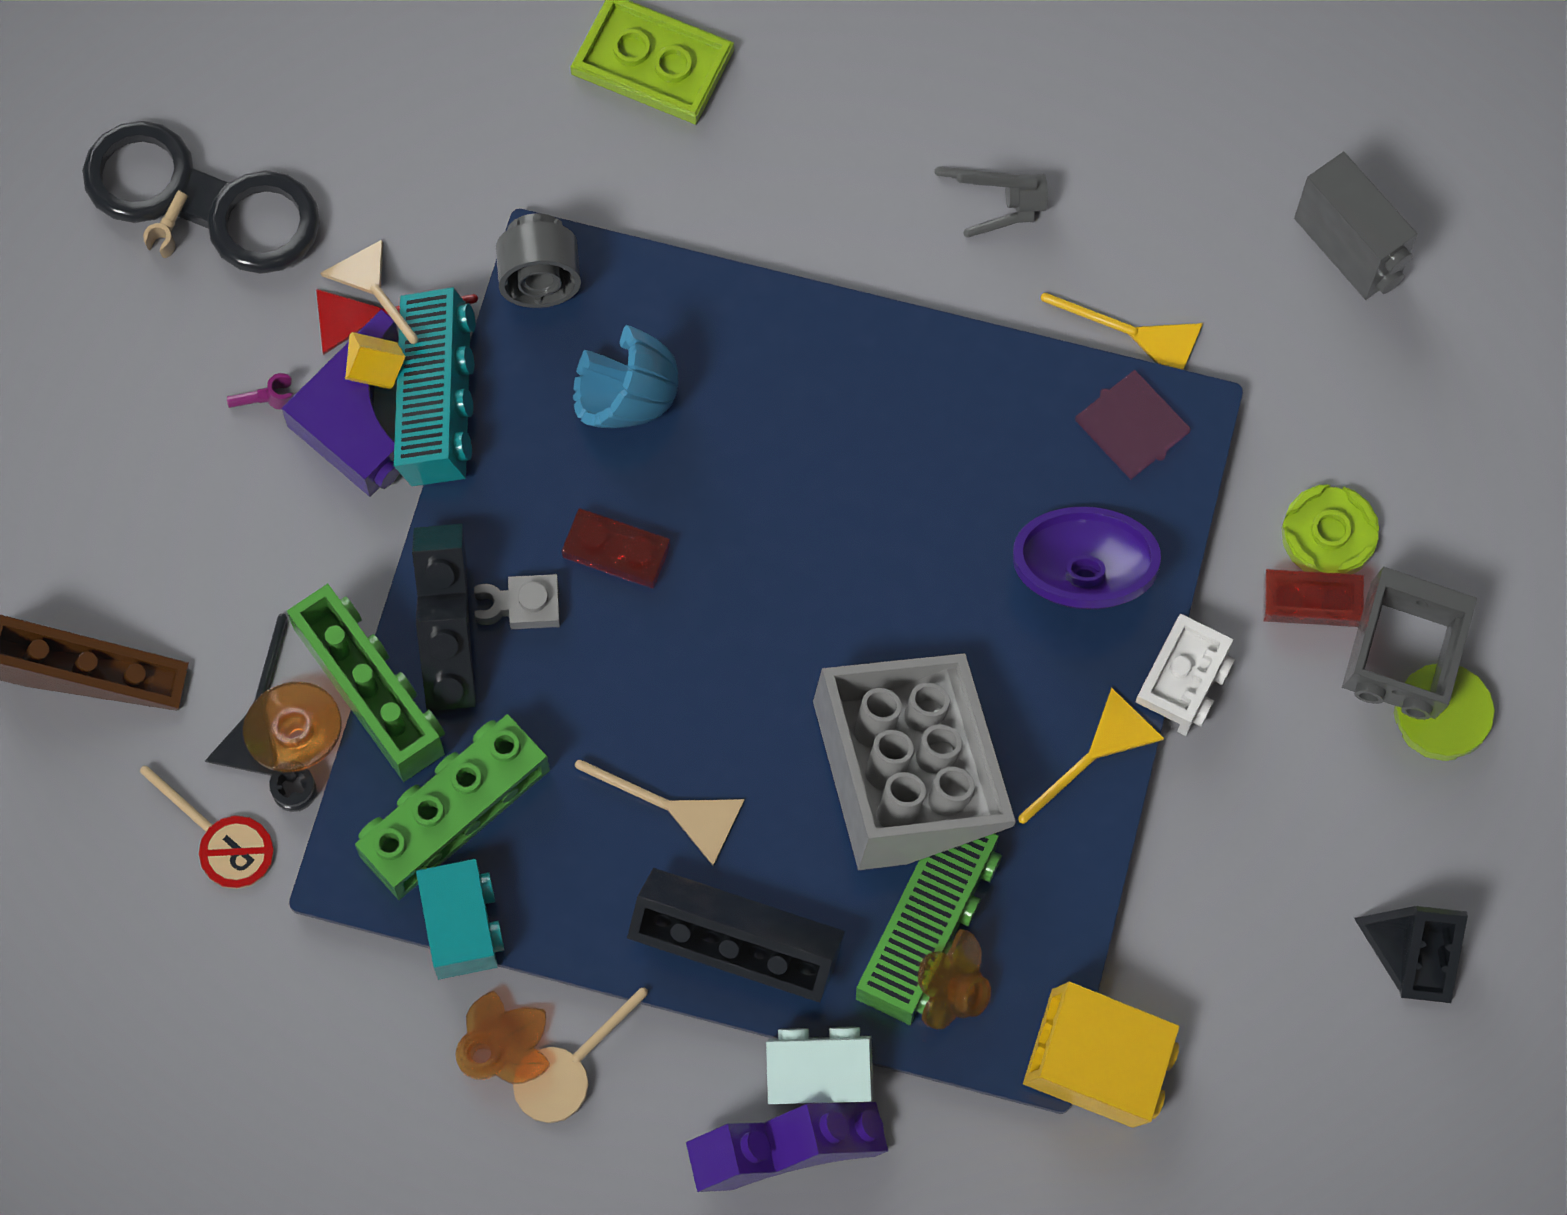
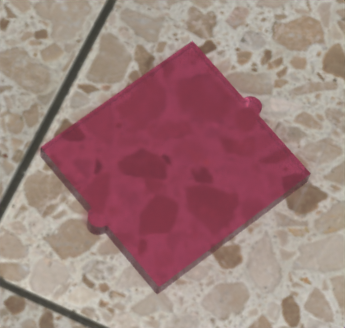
[1075,370,1191,479]

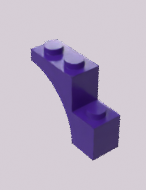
[686,1102,889,1192]

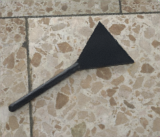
[205,613,287,776]

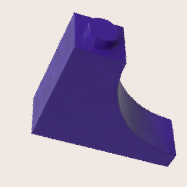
[281,310,400,497]

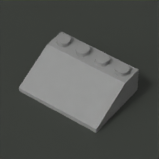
[813,653,1015,870]

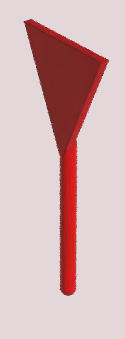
[316,289,478,355]

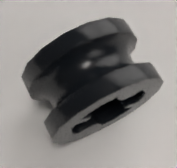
[269,762,317,812]

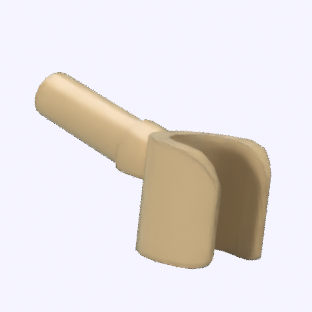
[143,190,188,258]

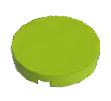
[1281,485,1379,579]
[1393,664,1495,761]

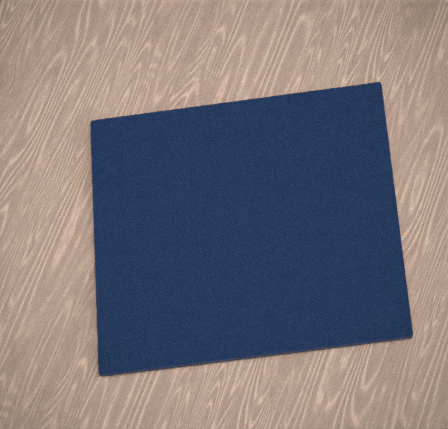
[289,209,1243,1114]

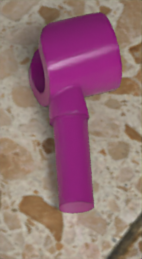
[227,373,294,410]

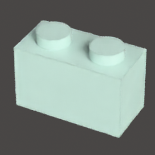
[766,1027,874,1104]

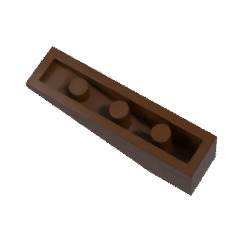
[0,615,189,711]

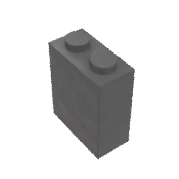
[1294,151,1418,300]

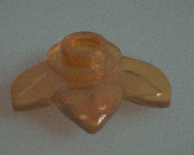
[918,929,991,1029]
[455,991,550,1084]

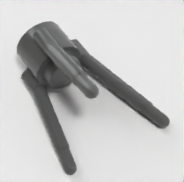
[934,167,1048,237]

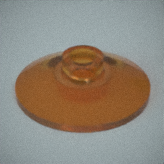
[243,682,342,772]

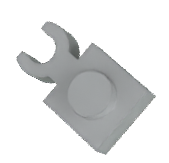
[474,574,560,629]

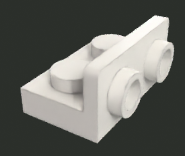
[1136,614,1235,736]

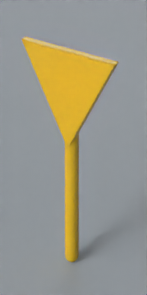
[1041,293,1203,370]
[1018,687,1164,824]

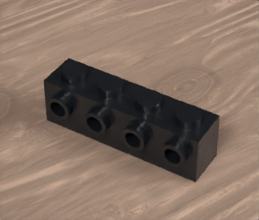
[627,868,845,1003]

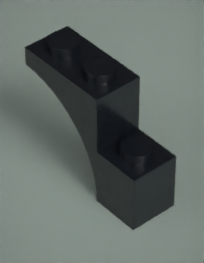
[412,524,476,711]

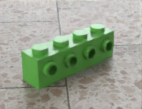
[287,583,445,782]
[355,714,550,900]

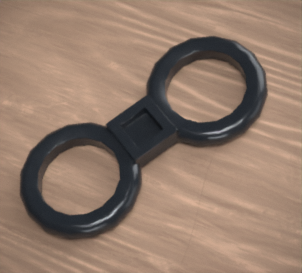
[82,121,320,274]

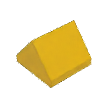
[345,332,405,389]

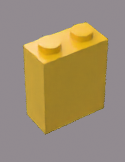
[1023,981,1180,1128]

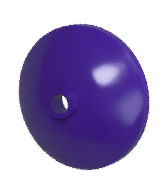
[1013,507,1161,610]

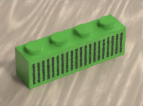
[856,834,1002,1026]

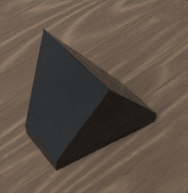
[1354,906,1468,1003]

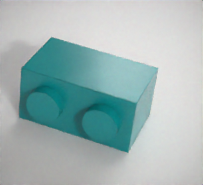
[416,859,504,980]

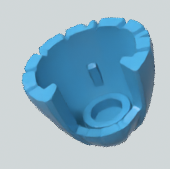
[573,325,679,428]

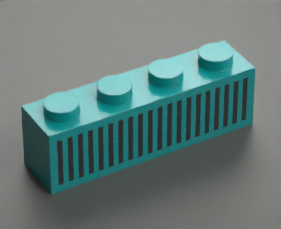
[394,287,476,487]

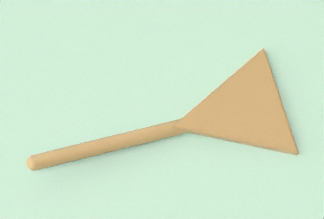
[320,240,418,344]
[575,760,745,866]

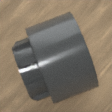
[496,213,581,308]

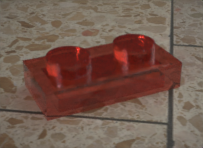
[562,508,670,588]
[1263,569,1364,627]

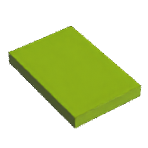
[570,0,734,125]

